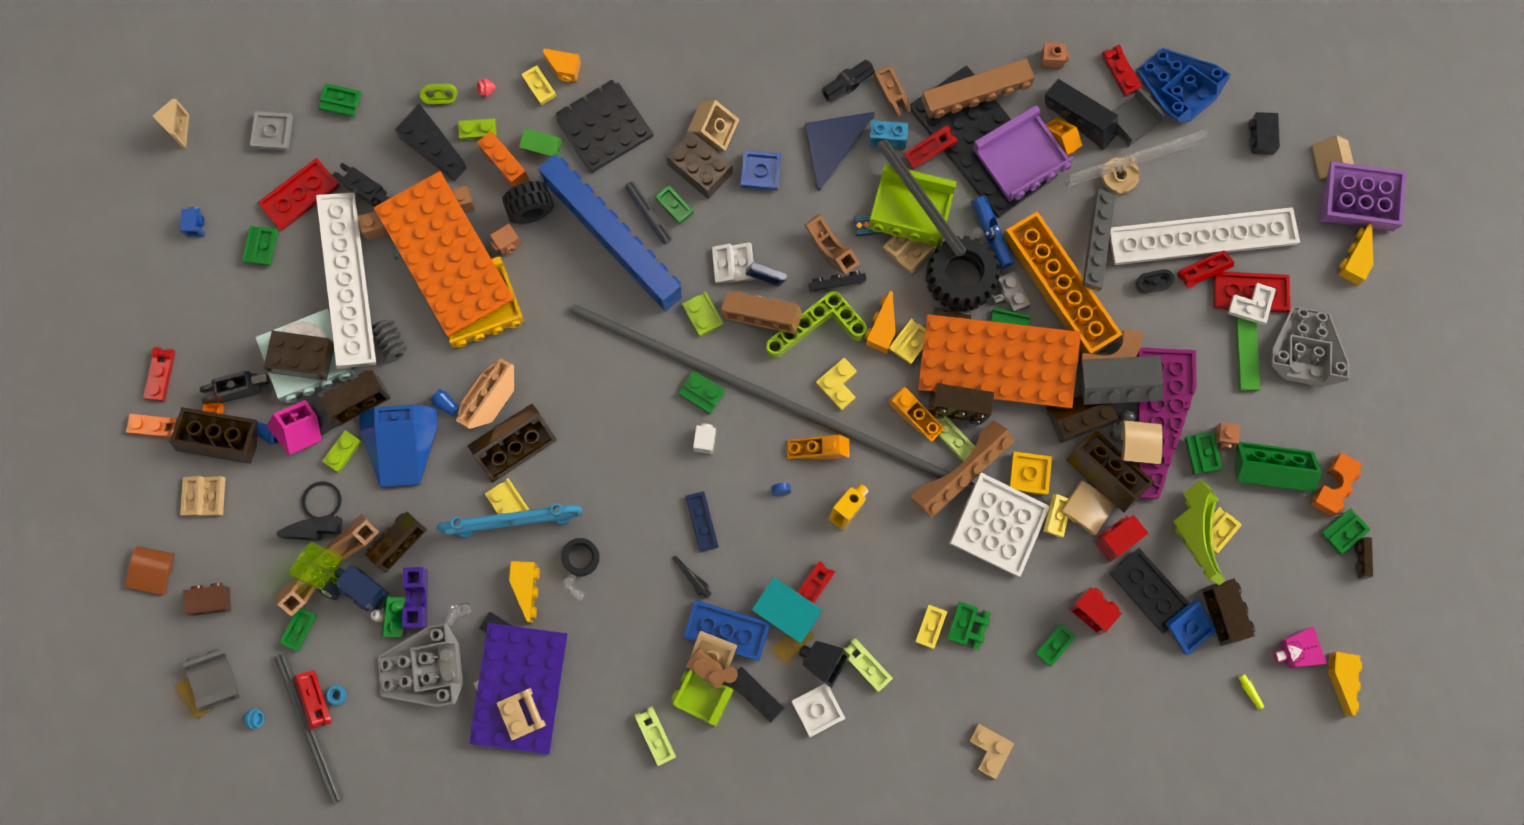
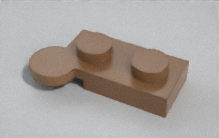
[686,648,738,689]

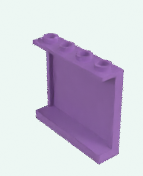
[972,105,1074,202]

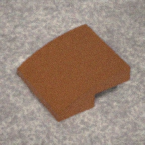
[125,546,175,595]

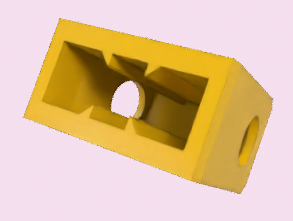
[828,484,868,530]

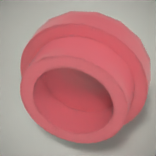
[477,78,496,97]

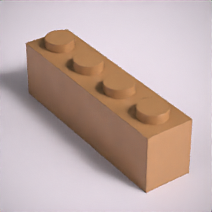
[721,291,802,334]

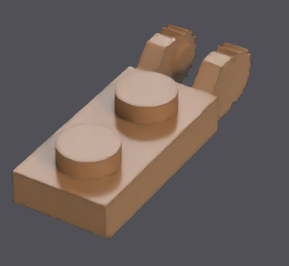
[874,65,911,117]

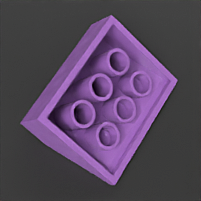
[1320,161,1406,231]

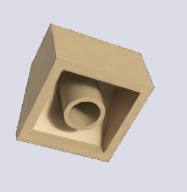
[687,99,740,151]

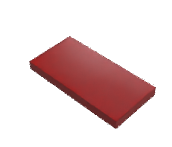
[257,158,340,231]
[1213,272,1291,313]

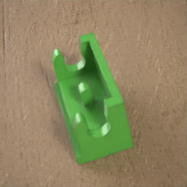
[519,128,563,157]

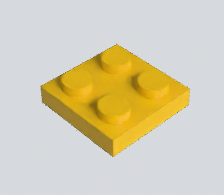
[1009,451,1052,496]

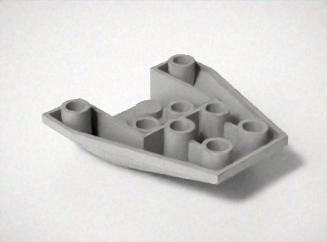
[1271,306,1349,387]
[377,623,463,707]

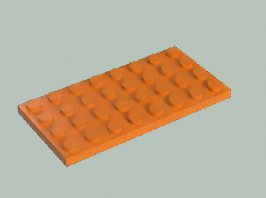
[374,171,515,337]
[918,314,1081,409]

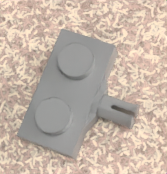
[991,272,1031,312]

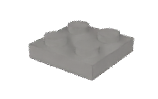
[250,111,293,151]

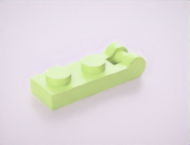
[843,638,893,692]
[634,706,676,766]

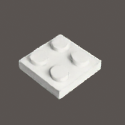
[791,684,846,737]

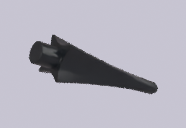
[673,556,712,599]

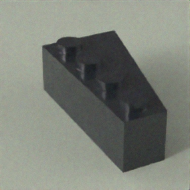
[1045,79,1118,150]
[395,103,467,181]

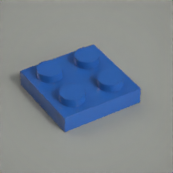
[741,150,781,191]
[1165,599,1217,655]

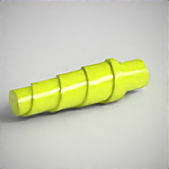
[1238,674,1264,710]

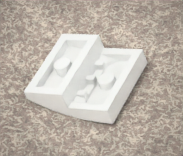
[712,242,755,283]

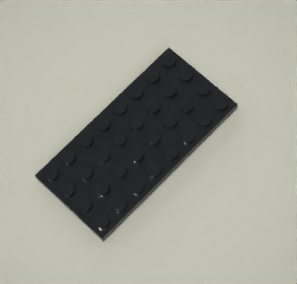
[910,65,1057,219]

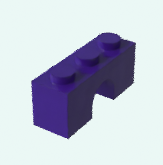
[402,567,428,630]

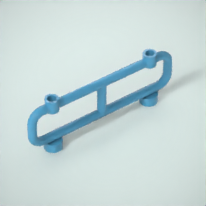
[436,503,583,538]

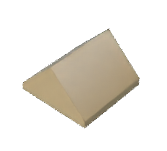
[153,99,189,148]
[1311,136,1354,181]

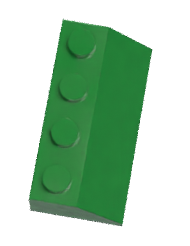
[1234,441,1322,492]

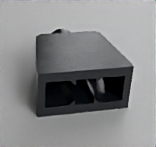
[799,641,850,688]

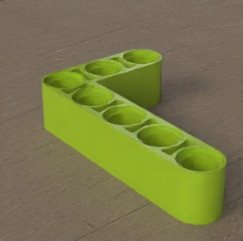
[766,291,867,359]

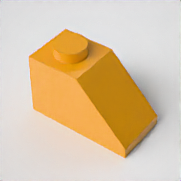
[543,48,581,83]
[1045,117,1083,155]

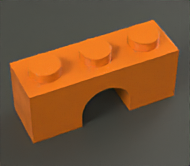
[477,131,529,188]
[1309,452,1362,516]

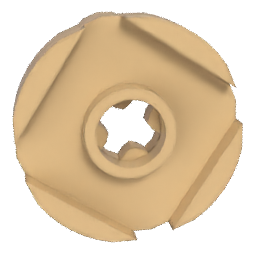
[1101,157,1139,196]

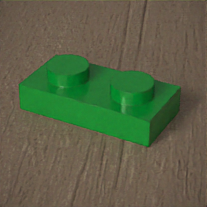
[655,185,694,225]
[381,596,406,638]
[279,608,318,652]
[1035,624,1076,667]

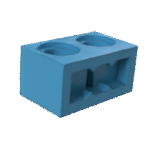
[869,120,908,149]

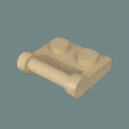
[497,688,546,740]

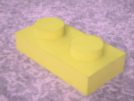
[521,65,557,105]
[1043,494,1068,537]
[915,605,947,649]

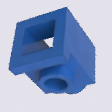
[180,207,205,237]

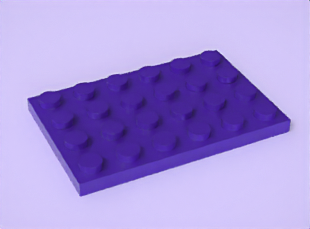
[469,623,568,754]

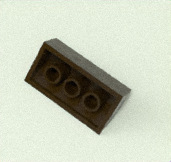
[467,403,557,483]
[169,407,258,464]
[1066,430,1155,513]

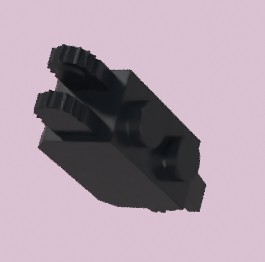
[332,163,390,207]
[199,371,270,404]

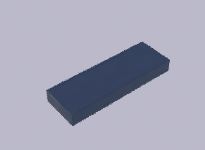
[685,491,719,552]

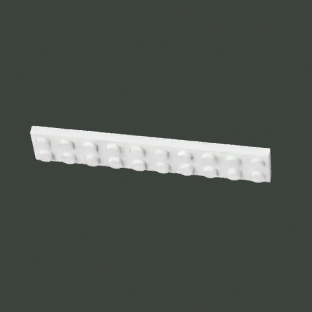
[316,193,376,369]
[1109,207,1300,265]

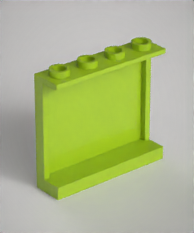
[868,164,957,246]

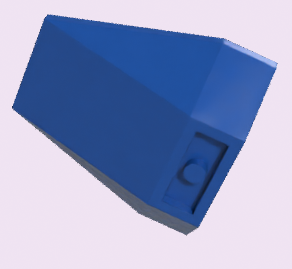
[1137,48,1230,122]
[359,405,438,488]

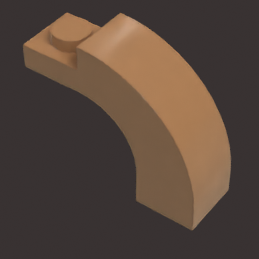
[804,214,860,274]
[1078,329,1143,366]

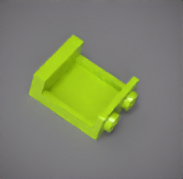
[671,669,734,727]

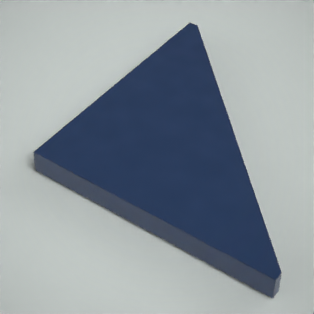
[805,112,875,190]

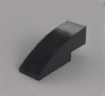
[276,516,343,541]

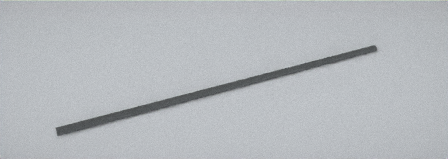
[571,304,975,492]

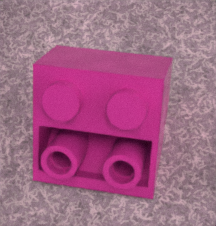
[267,400,322,456]

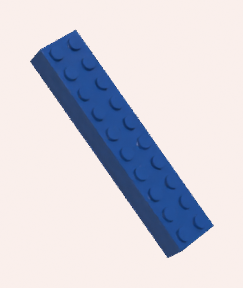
[538,154,682,312]

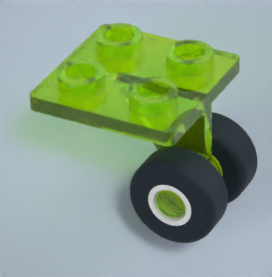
[288,542,345,600]

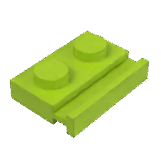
[682,291,724,337]

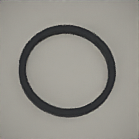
[302,481,342,518]

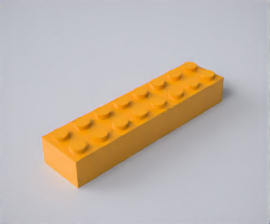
[1004,211,1123,354]

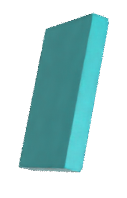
[752,577,823,643]

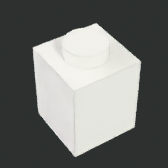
[693,423,716,454]

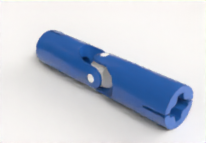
[971,196,1015,270]

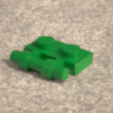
[947,601,991,650]

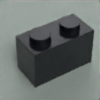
[1248,112,1280,155]

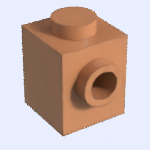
[1041,42,1069,69]
[490,223,522,256]
[1214,422,1241,449]

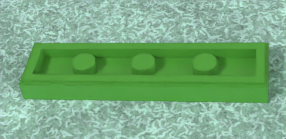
[1235,317,1260,391]

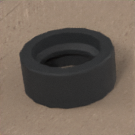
[561,538,600,576]

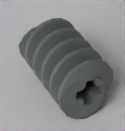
[372,320,407,362]

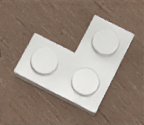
[1228,283,1276,325]

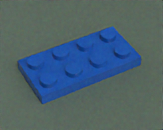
[683,600,771,661]

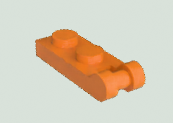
[126,414,177,438]

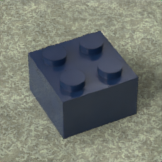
[335,564,390,611]

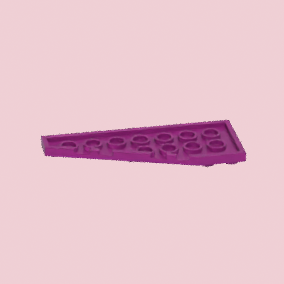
[1137,348,1197,499]

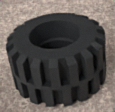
[502,181,554,224]

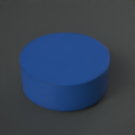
[771,483,791,496]

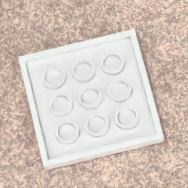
[949,473,1050,577]

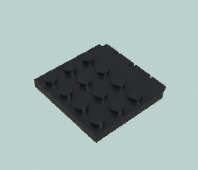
[556,80,654,174]

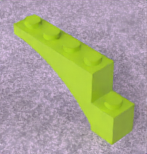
[1173,479,1226,585]

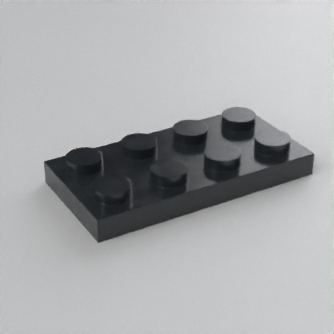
[1109,548,1189,634]

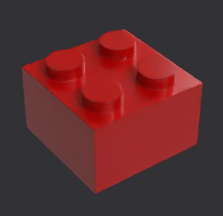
[1095,514,1149,562]
[1068,587,1122,635]

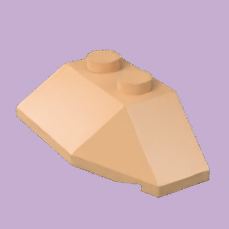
[456,358,514,429]

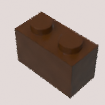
[184,583,231,616]

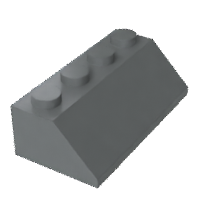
[1081,356,1164,405]

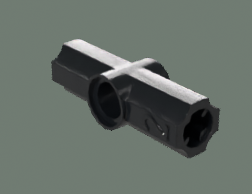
[822,59,875,103]

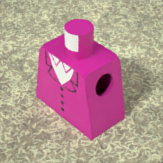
[1273,626,1327,668]

